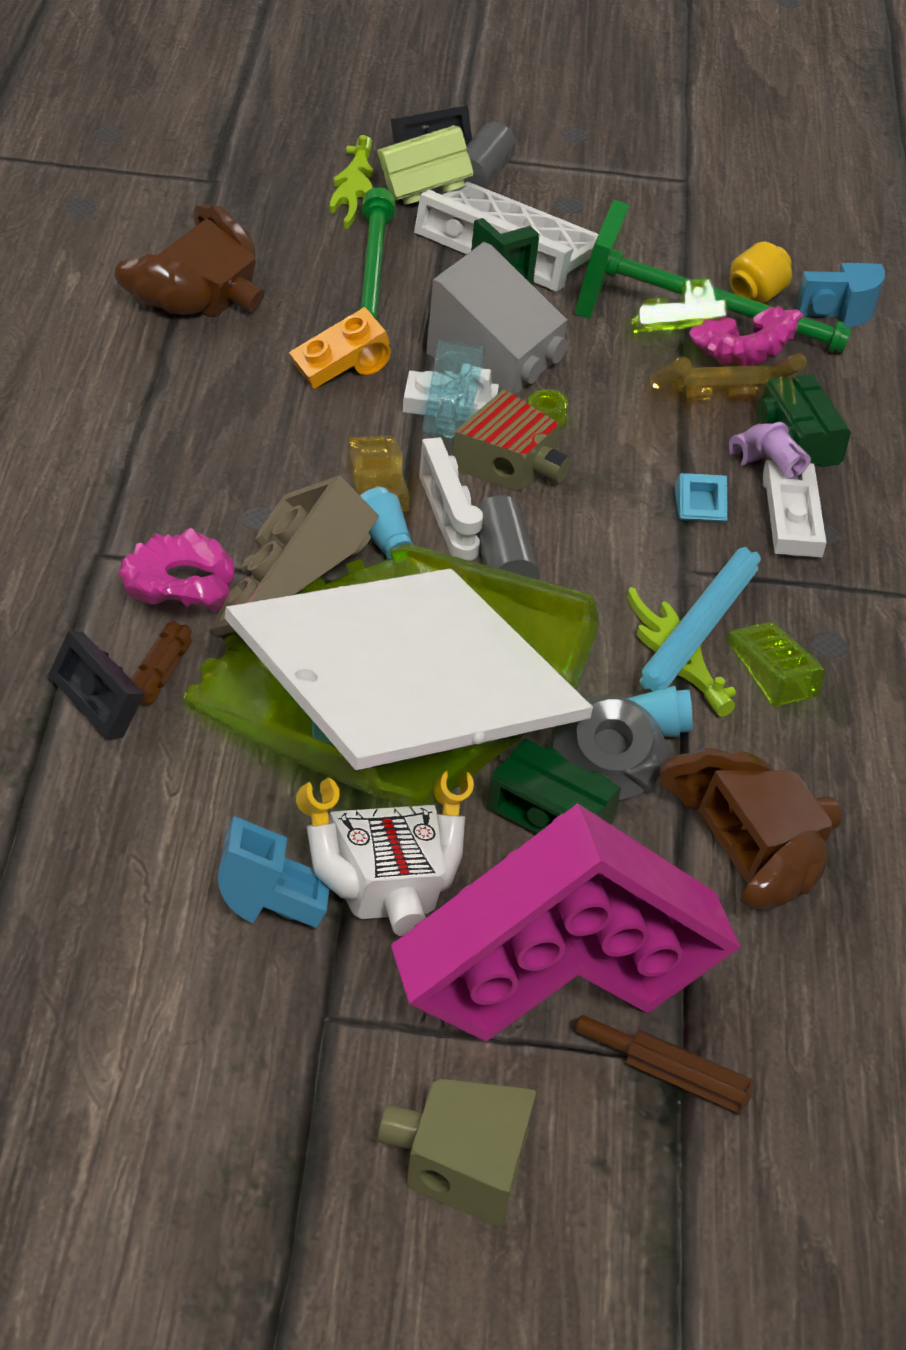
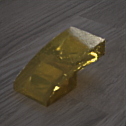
[348,436,410,511]

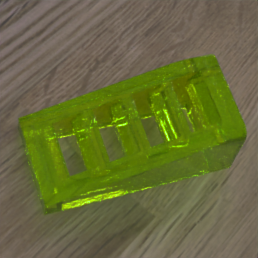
[726,621,825,707]

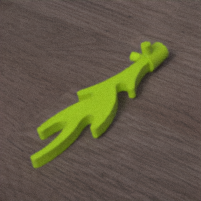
[329,135,373,229]
[627,587,736,717]

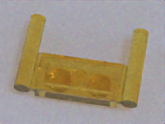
[650,353,807,400]

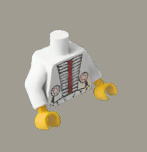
[296,771,474,936]

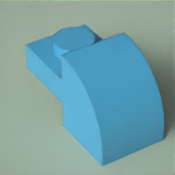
[795,263,885,327]
[218,816,329,928]

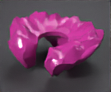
[688,306,803,370]
[118,528,235,612]

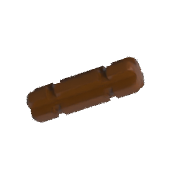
[131,621,192,706]

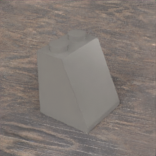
[426,242,568,395]

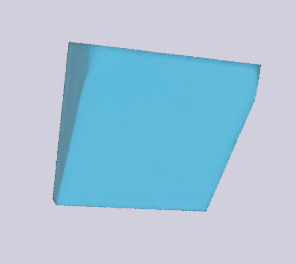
[675,473,727,523]

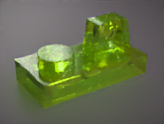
[631,279,726,333]

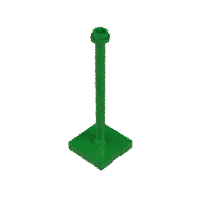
[574,200,851,353]

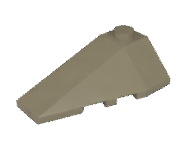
[210,475,379,636]

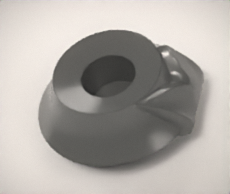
[553,695,672,800]

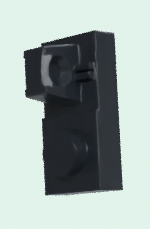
[390,105,472,146]
[48,631,145,738]

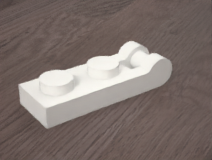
[419,437,483,561]
[763,460,826,557]

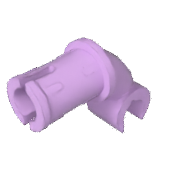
[729,422,811,478]

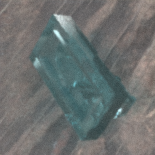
[422,339,485,438]

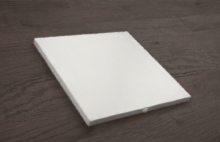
[224,568,593,770]

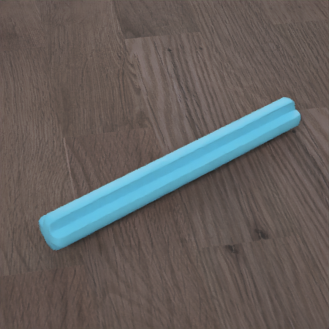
[640,547,761,691]

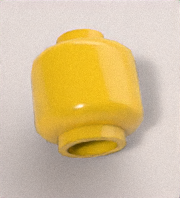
[729,241,792,304]

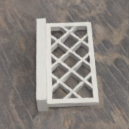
[414,182,598,292]

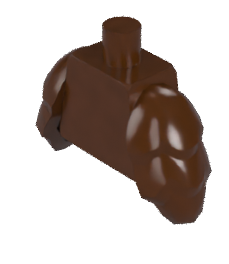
[114,204,264,317]
[660,747,841,911]

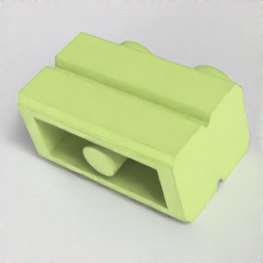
[377,125,473,204]

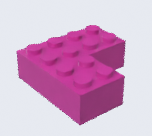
[391,803,741,1042]

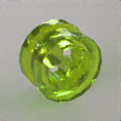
[528,389,568,428]

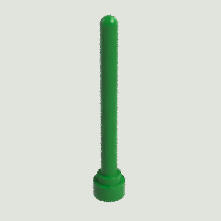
[360,187,396,320]

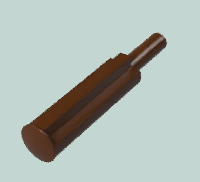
[575,1015,755,1115]

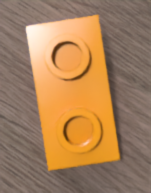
[289,307,391,389]

